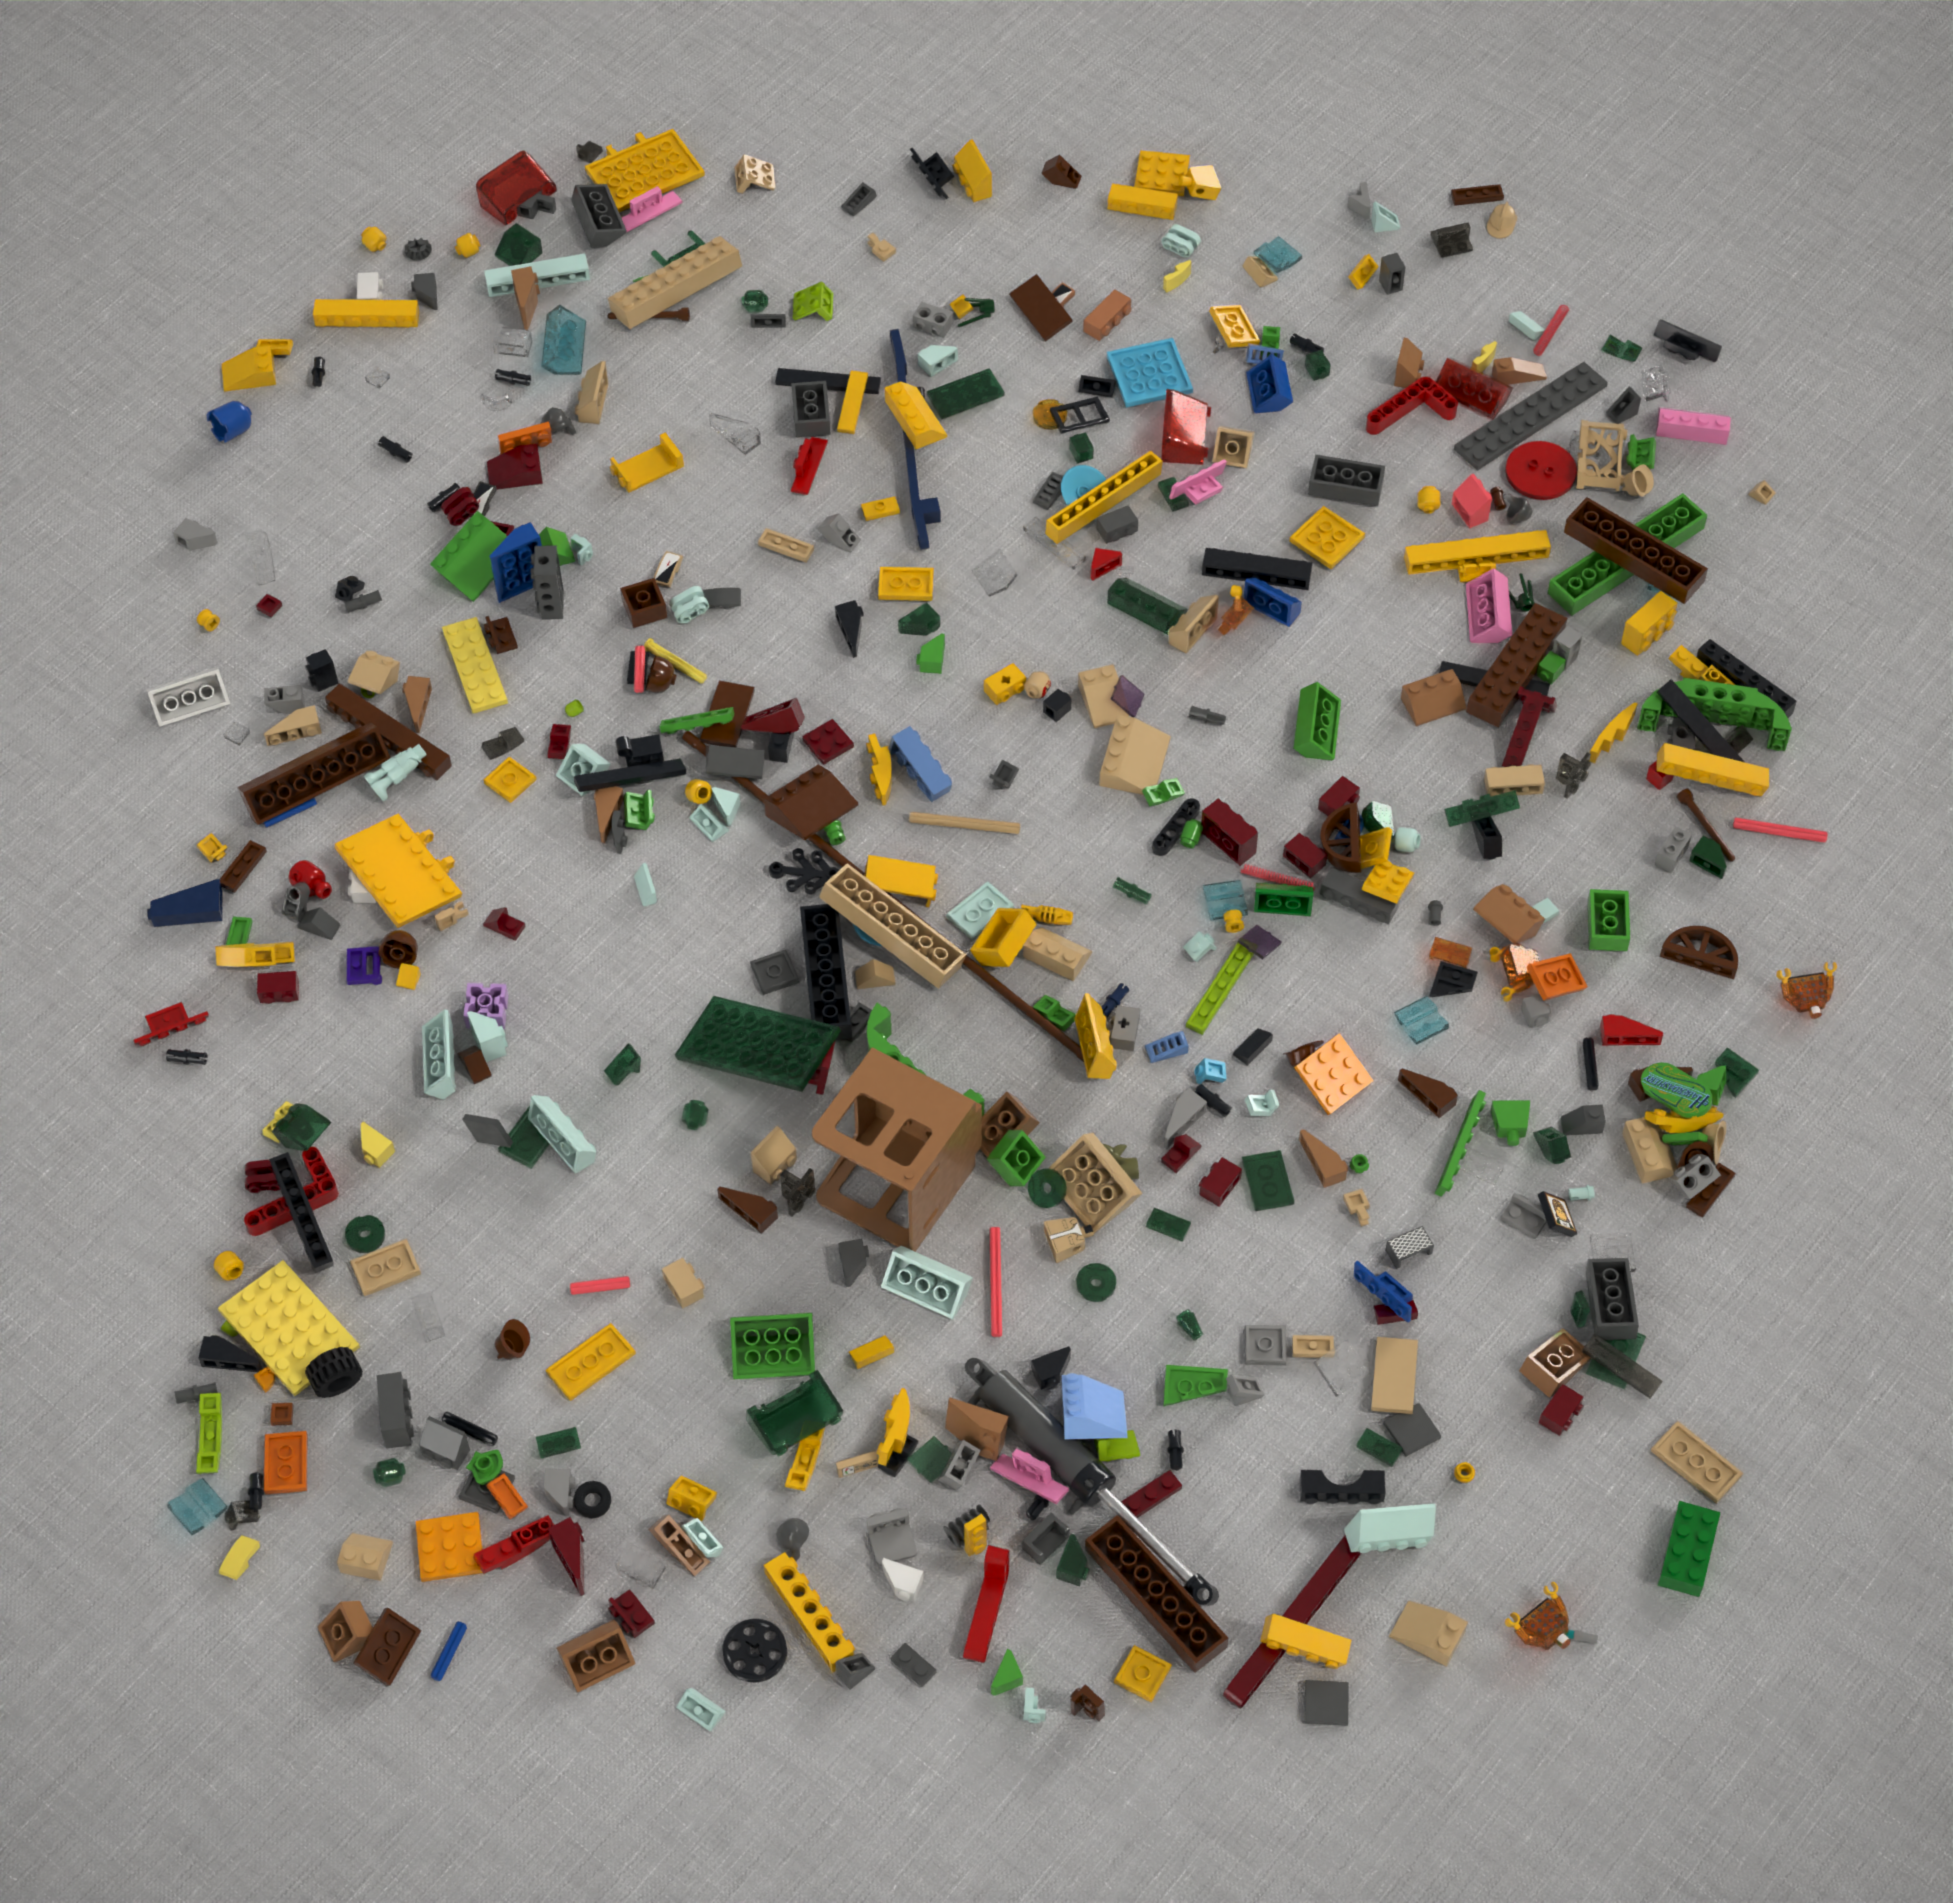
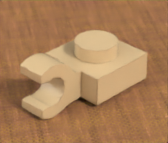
[867,233,896,262]
[435,901,468,931]
[1343,1189,1370,1227]

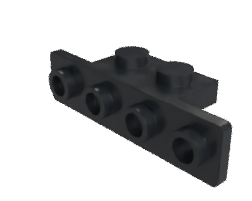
[910,147,955,199]
[1654,319,1722,362]

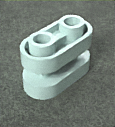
[1161,224,1201,257]
[669,586,709,623]

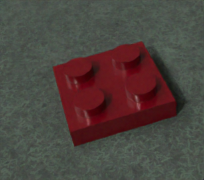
[802,719,854,765]

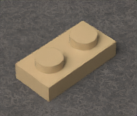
[1292,1335,1334,1358]

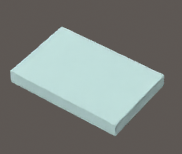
[946,881,1014,941]

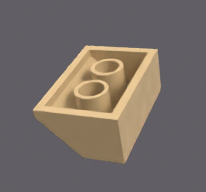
[575,361,609,424]
[1168,595,1219,654]
[1023,927,1092,981]
[1622,1117,1677,1184]

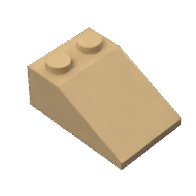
[1078,664,1129,728]
[1389,1601,1468,1667]

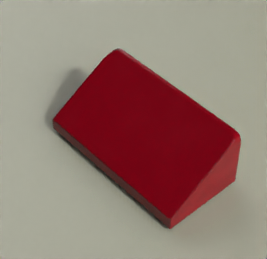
[1373,1300,1418,1325]

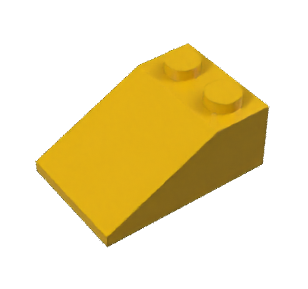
[222,345,276,392]

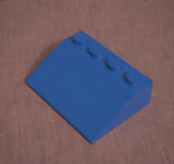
[489,522,542,603]

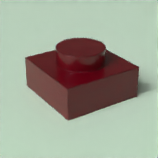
[256,594,283,618]

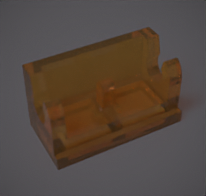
[1429,937,1472,968]

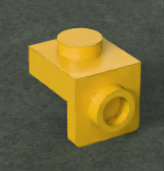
[196,833,228,863]

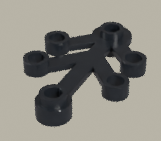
[769,848,839,895]

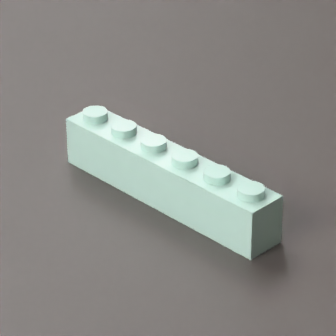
[484,253,590,297]

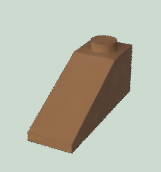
[1492,357,1547,386]
[402,676,432,733]
[594,786,624,843]
[1299,1129,1348,1188]
[648,1515,710,1576]

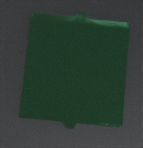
[908,1436,952,1483]

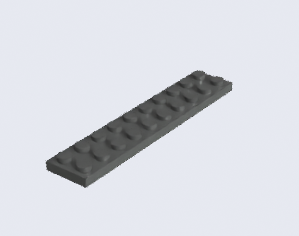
[1454,362,1608,471]

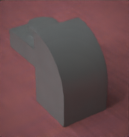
[516,188,557,219]

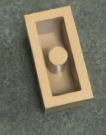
[662,1258,705,1309]

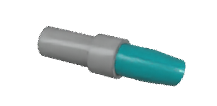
[1556,1629,1598,1644]

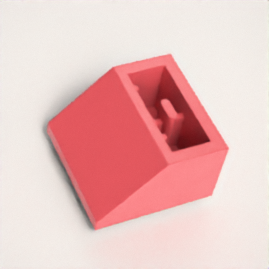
[1452,474,1492,528]

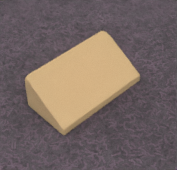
[1243,256,1278,287]

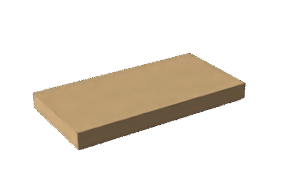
[1371,1337,1418,1414]
[1651,1421,1743,1504]

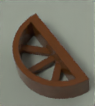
[1320,802,1362,873]
[1659,926,1738,980]

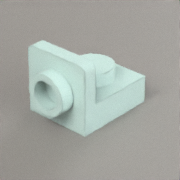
[1023,1688,1046,1723]

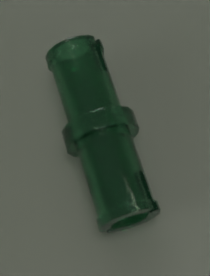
[1113,877,1152,905]

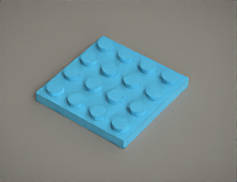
[1106,338,1193,408]

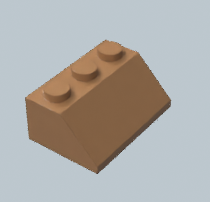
[1401,669,1467,726]
[1473,884,1545,945]
[556,1620,636,1693]

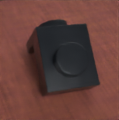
[335,576,365,602]

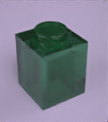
[1305,350,1331,381]
[1069,432,1094,464]

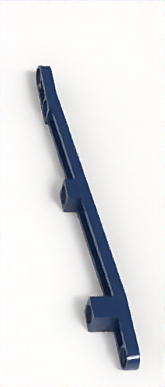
[890,329,941,550]

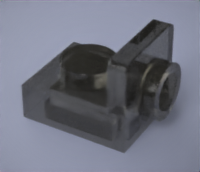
[576,141,603,163]
[224,1500,260,1531]

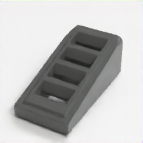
[841,182,877,216]
[1033,472,1063,510]

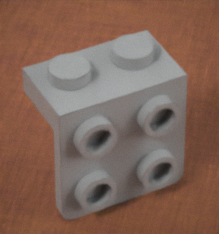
[866,1508,917,1566]

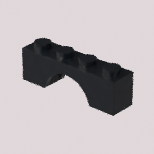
[1299,1470,1386,1504]

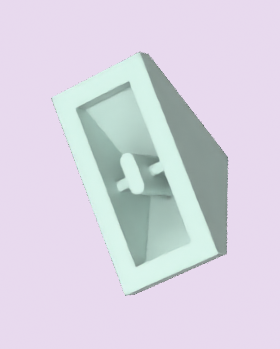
[1371,202,1400,232]
[711,787,740,826]

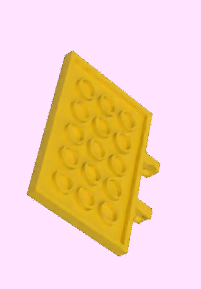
[585,129,705,212]
[334,813,462,928]

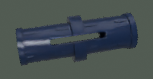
[1101,983,1129,1019]

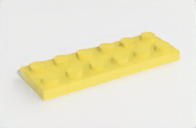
[442,617,508,714]

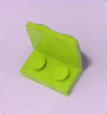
[793,281,834,321]
[1093,1430,1140,1462]

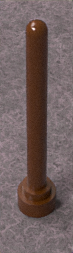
[607,307,690,321]
[1677,788,1735,862]

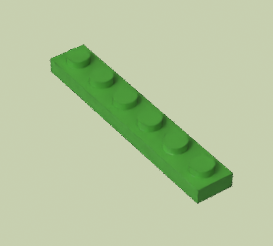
[1434,1090,1486,1197]

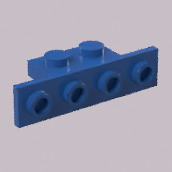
[1354,1260,1413,1323]

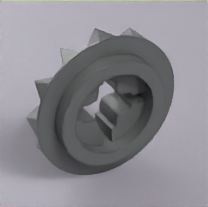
[404,237,432,260]

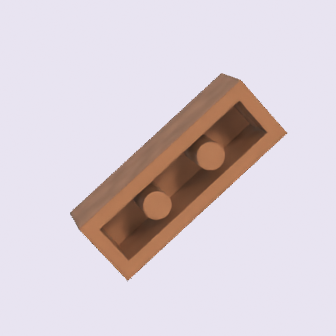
[1083,289,1132,341]

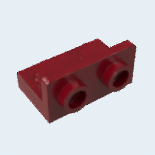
[608,1589,655,1638]

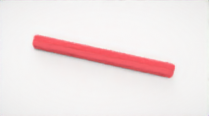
[990,1227,1002,1337]

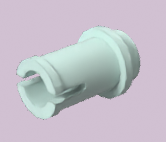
[1568,1185,1595,1201]

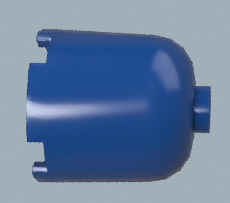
[206,401,252,443]

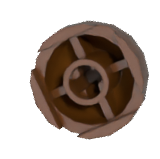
[645,656,677,693]
[378,930,418,969]

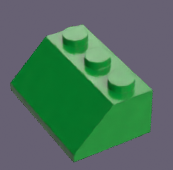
[1254,882,1314,916]

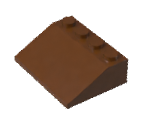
[764,764,858,840]

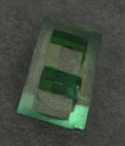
[1601,334,1642,361]

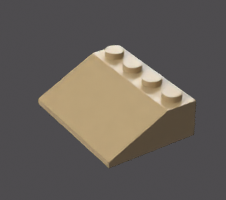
[1099,714,1171,795]
[1043,1133,1143,1233]

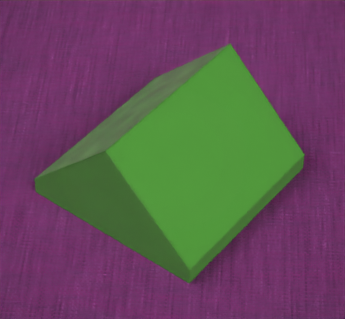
[539,526,575,566]

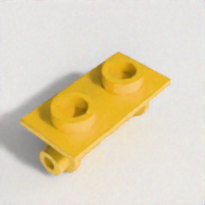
[1457,562,1496,582]

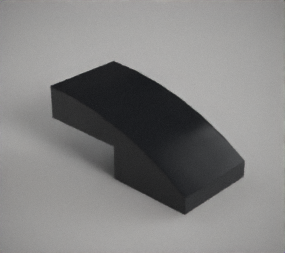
[878,1434,919,1477]

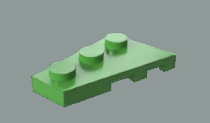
[1163,1365,1228,1407]

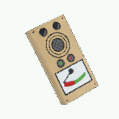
[836,1451,878,1478]

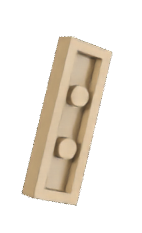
[758,528,814,563]

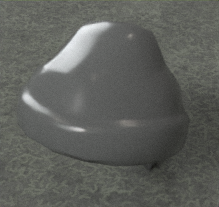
[540,407,576,435]
[1503,494,1533,523]
[776,1518,809,1562]

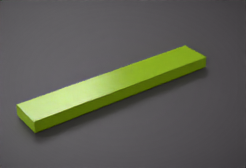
[1186,938,1257,1035]

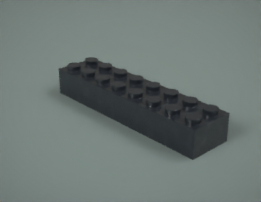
[800,904,852,1043]

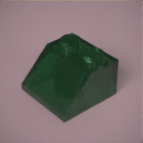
[495,223,543,266]
[271,1103,331,1151]

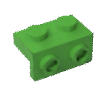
[1626,434,1656,470]
[624,790,655,830]

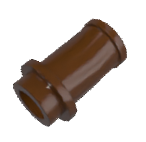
[1490,487,1507,511]

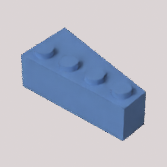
[888,726,952,802]

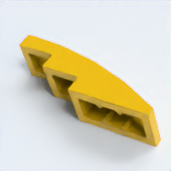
[1588,702,1638,763]

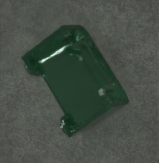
[746,1370,843,1456]

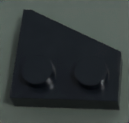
[1430,961,1478,997]

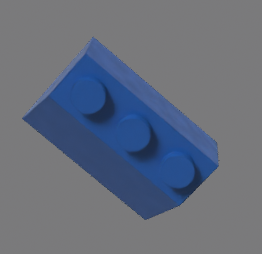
[1246,354,1293,413]
[1243,578,1302,627]

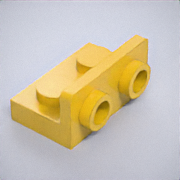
[666,1475,717,1521]

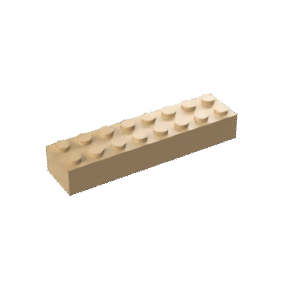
[608,236,742,329]
[819,863,967,989]

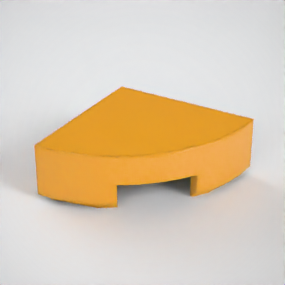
[254,1366,275,1393]

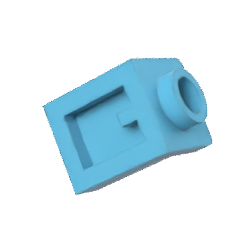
[1194,1058,1227,1084]

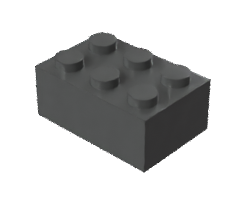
[791,381,831,437]
[376,1372,414,1449]

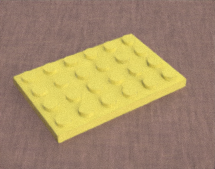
[218,1260,360,1397]

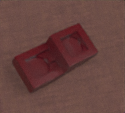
[547,724,571,759]

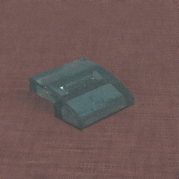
[1253,236,1302,273]
[1203,880,1248,921]
[1394,996,1449,1045]
[167,1478,228,1536]

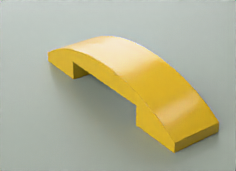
[785,1421,825,1491]

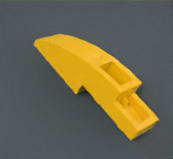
[1668,645,1735,685]
[866,733,892,806]
[215,942,295,967]
[1644,1106,1724,1133]
[876,1388,910,1466]

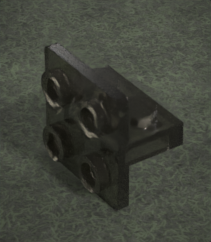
[1430,222,1473,258]
[1556,752,1591,799]
[780,1168,816,1217]

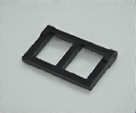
[1049,397,1110,434]

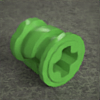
[823,820,846,845]

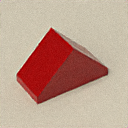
[1091,548,1122,581]

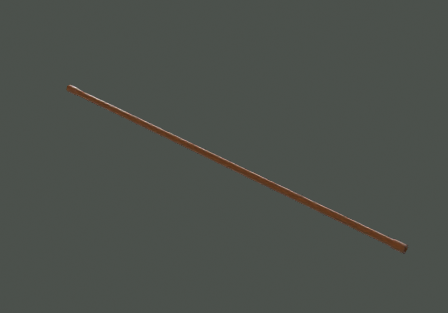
[682,731,1084,1062]

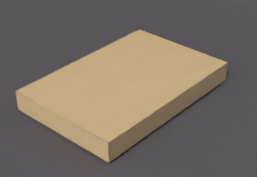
[350,1239,421,1297]

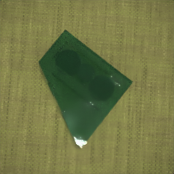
[1715,1047,1759,1098]

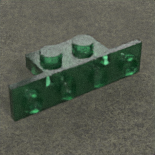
[1444,790,1520,827]

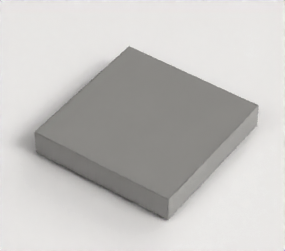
[1245,1325,1286,1365]

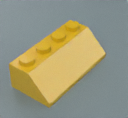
[885,381,947,449]
[1074,993,1117,1079]

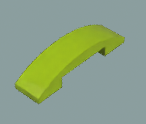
[196,1393,222,1474]

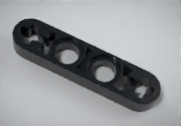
[1152,798,1200,856]

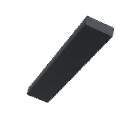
[775,368,881,395]
[1439,661,1550,696]
[1656,679,1744,762]
[574,758,686,792]

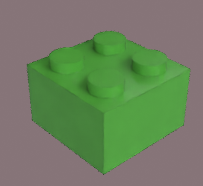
[987,1130,1046,1186]

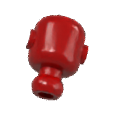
[288,860,332,899]

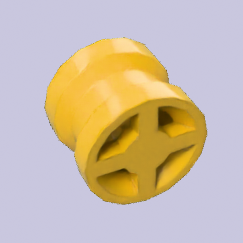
[196,609,220,632]
[1223,910,1244,933]

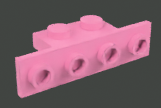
[622,186,682,233]
[1169,459,1227,505]
[990,1449,1069,1504]

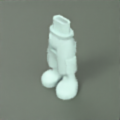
[364,744,427,802]

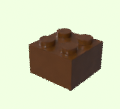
[620,578,668,628]

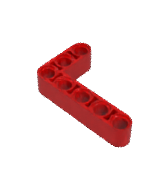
[1366,376,1458,435]
[244,1146,339,1236]
[963,1545,1010,1663]

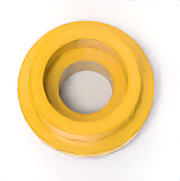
[1454,1462,1475,1483]

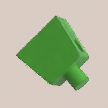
[1490,1100,1530,1146]

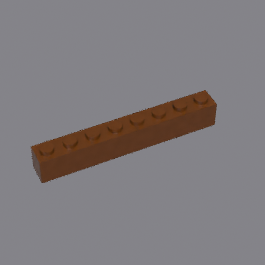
[325,683,452,780]

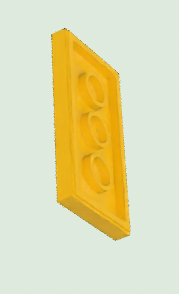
[545,1323,636,1401]

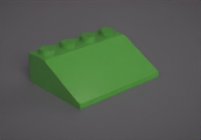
[430,511,507,602]
[730,1312,815,1379]

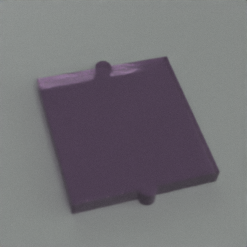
[1111,675,1145,718]
[1238,925,1282,960]

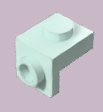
[570,534,593,566]
[1183,931,1217,962]
[1245,1090,1279,1116]

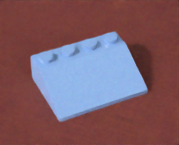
[1061,1373,1127,1439]

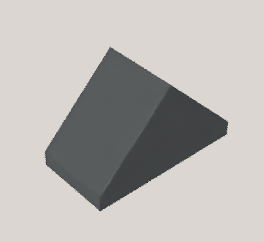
[1606,386,1641,424]
[297,907,340,940]
[835,1653,876,1690]

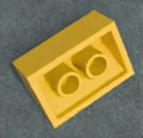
[952,139,992,203]

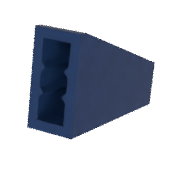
[147,879,223,927]

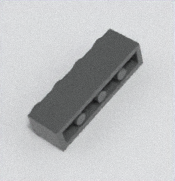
[1320,867,1400,924]

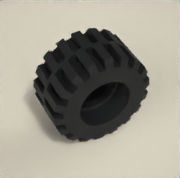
[305,1347,363,1398]

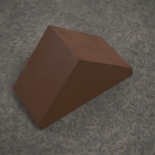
[457,1045,492,1084]

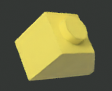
[360,1122,395,1168]

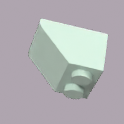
[556,744,610,796]
[467,1011,508,1062]

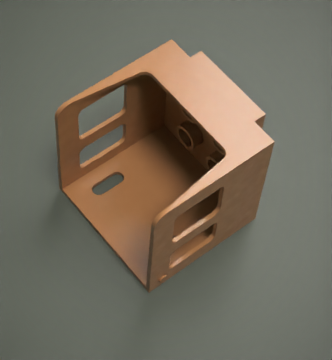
[812,1047,982,1252]

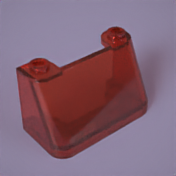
[476,150,557,226]
[1161,389,1211,465]

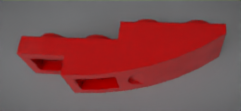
[473,1515,554,1574]

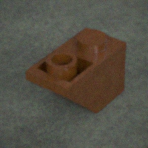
[1041,154,1082,189]

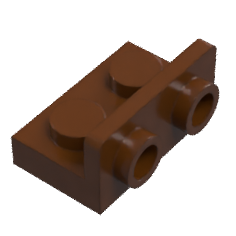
[483,616,518,654]
[1070,1684,1105,1721]

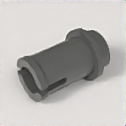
[1428,900,1443,926]

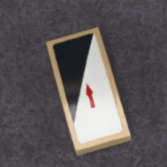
[654,551,683,588]

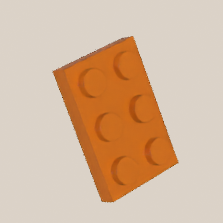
[498,421,552,455]
[1526,953,1588,1001]
[264,1431,308,1495]

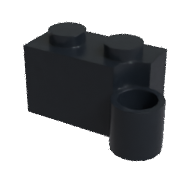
[615,734,664,767]

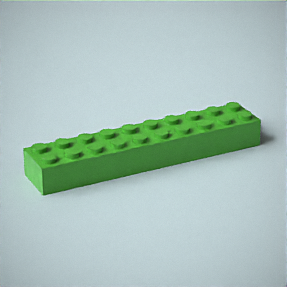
[1547,493,1707,616]

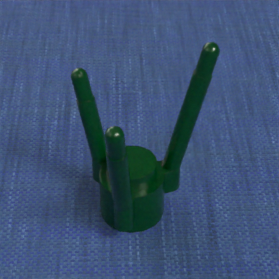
[958,298,995,327]
[1509,573,1535,612]

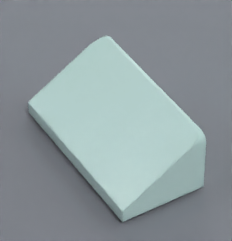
[1509,311,1545,341]
[689,804,730,842]
[634,863,657,906]
[681,1518,723,1558]
[676,1688,726,1731]

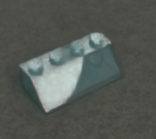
[541,304,586,375]

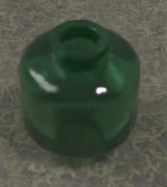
[742,289,768,312]
[681,1100,709,1130]
[373,1458,406,1487]

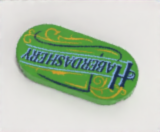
[1641,1062,1712,1118]

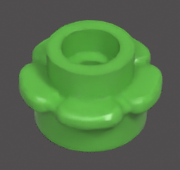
[1350,1154,1369,1173]

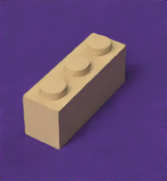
[1484,764,1545,798]

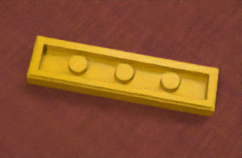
[837,370,868,434]

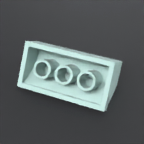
[422,1009,456,1100]
[528,1095,596,1174]
[881,1246,973,1319]
[1344,1503,1436,1553]

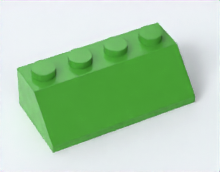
[1293,682,1341,761]

